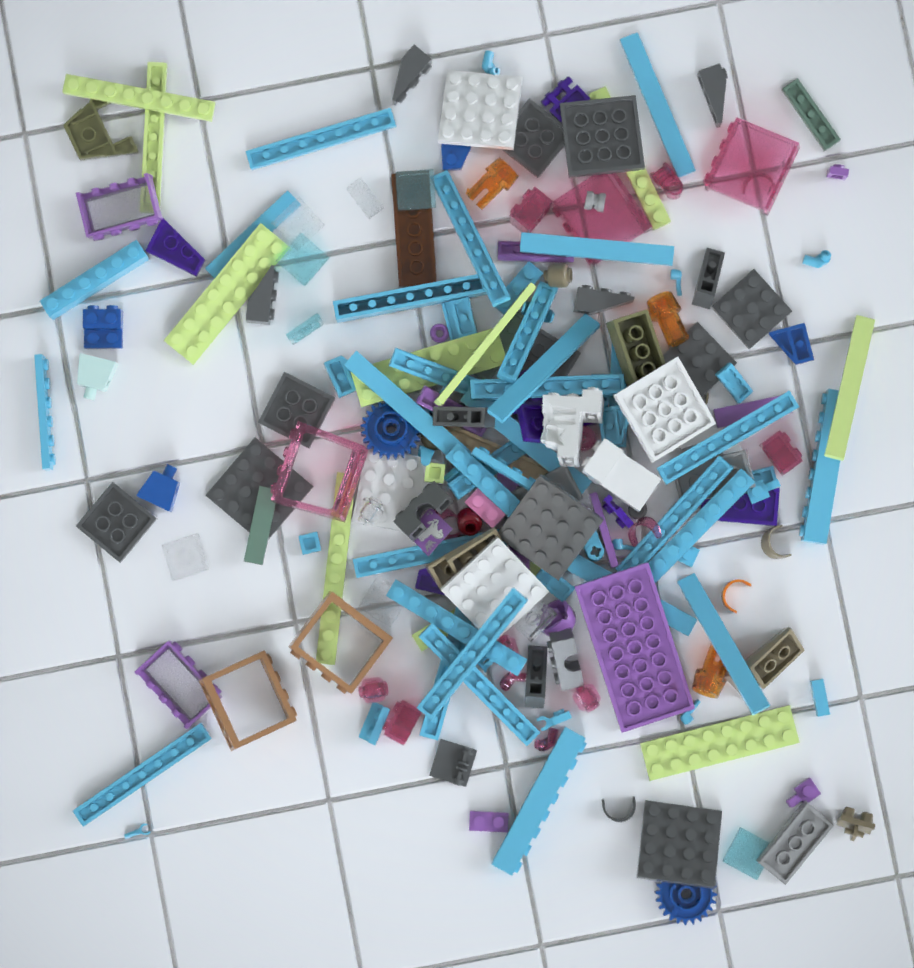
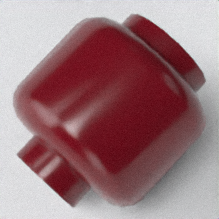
[456,507,482,536]

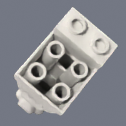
[541,387,604,467]
[581,438,661,512]

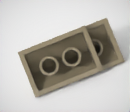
[425,527,503,592]
[725,627,805,695]

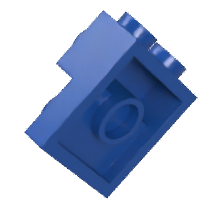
[83,305,123,349]

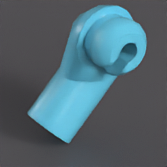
[482,50,500,75]
[802,250,831,268]

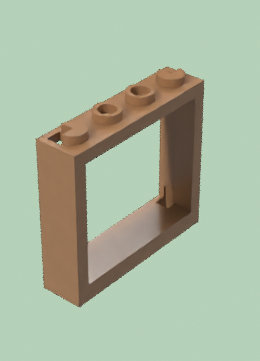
[288,591,393,694]
[199,650,297,751]

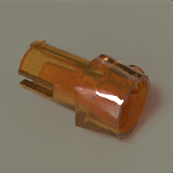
[466,157,519,210]
[646,291,689,347]
[692,643,727,699]

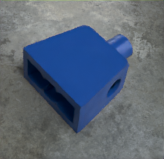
[136,464,180,513]

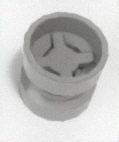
[584,190,606,213]

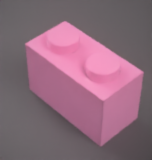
[464,488,506,529]

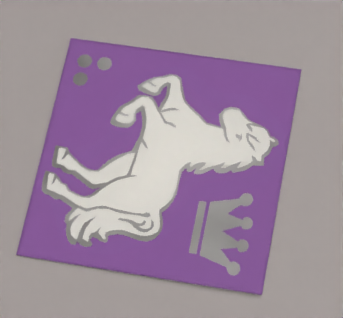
[414,509,453,556]

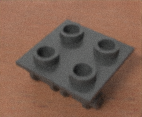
[429,739,477,787]

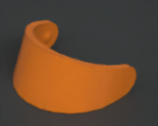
[721,579,752,614]

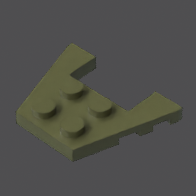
[63,99,139,160]

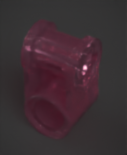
[650,162,683,200]

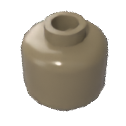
[544,263,573,288]

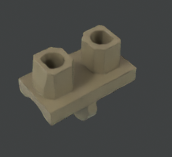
[836,807,876,841]

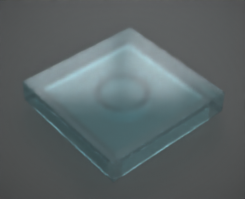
[395,169,436,211]
[276,232,330,286]
[286,313,323,345]
[722,827,769,880]

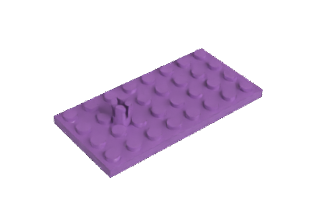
[574,562,695,733]

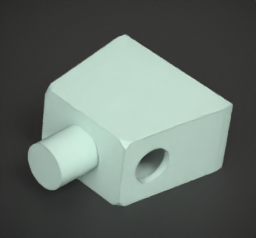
[77,353,118,401]

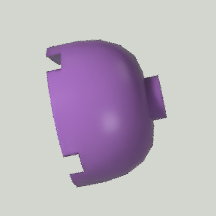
[537,600,576,637]

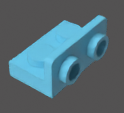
[359,702,391,745]

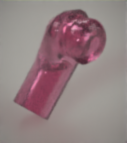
[499,672,526,691]
[534,727,559,752]

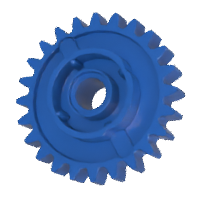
[361,402,422,460]
[654,882,717,925]

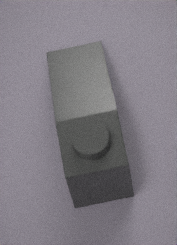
[697,63,728,128]
[692,248,725,309]
[433,406,495,428]
[524,645,548,709]

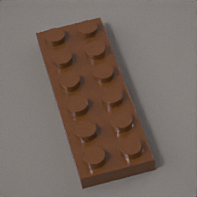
[391,171,437,288]

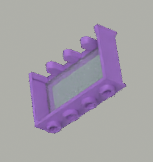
[76,173,163,241]
[134,640,222,729]

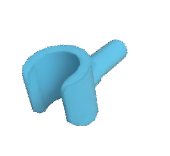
[670,269,682,296]
[612,539,635,551]
[680,699,700,725]
[124,823,151,839]

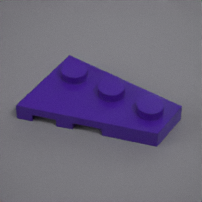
[145,218,205,277]

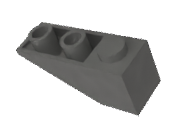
[392,44,432,105]
[246,265,279,325]
[573,285,635,315]

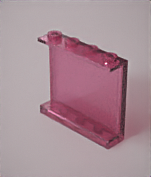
[703,117,800,216]
[552,173,653,267]

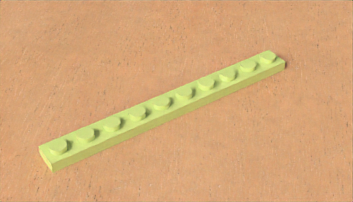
[316,472,356,665]

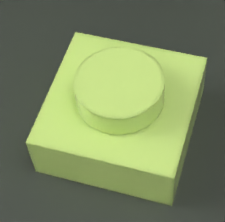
[424,463,446,484]

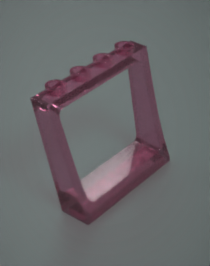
[271,421,369,522]

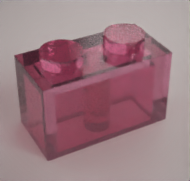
[759,430,803,476]

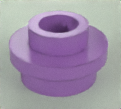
[430,324,449,343]

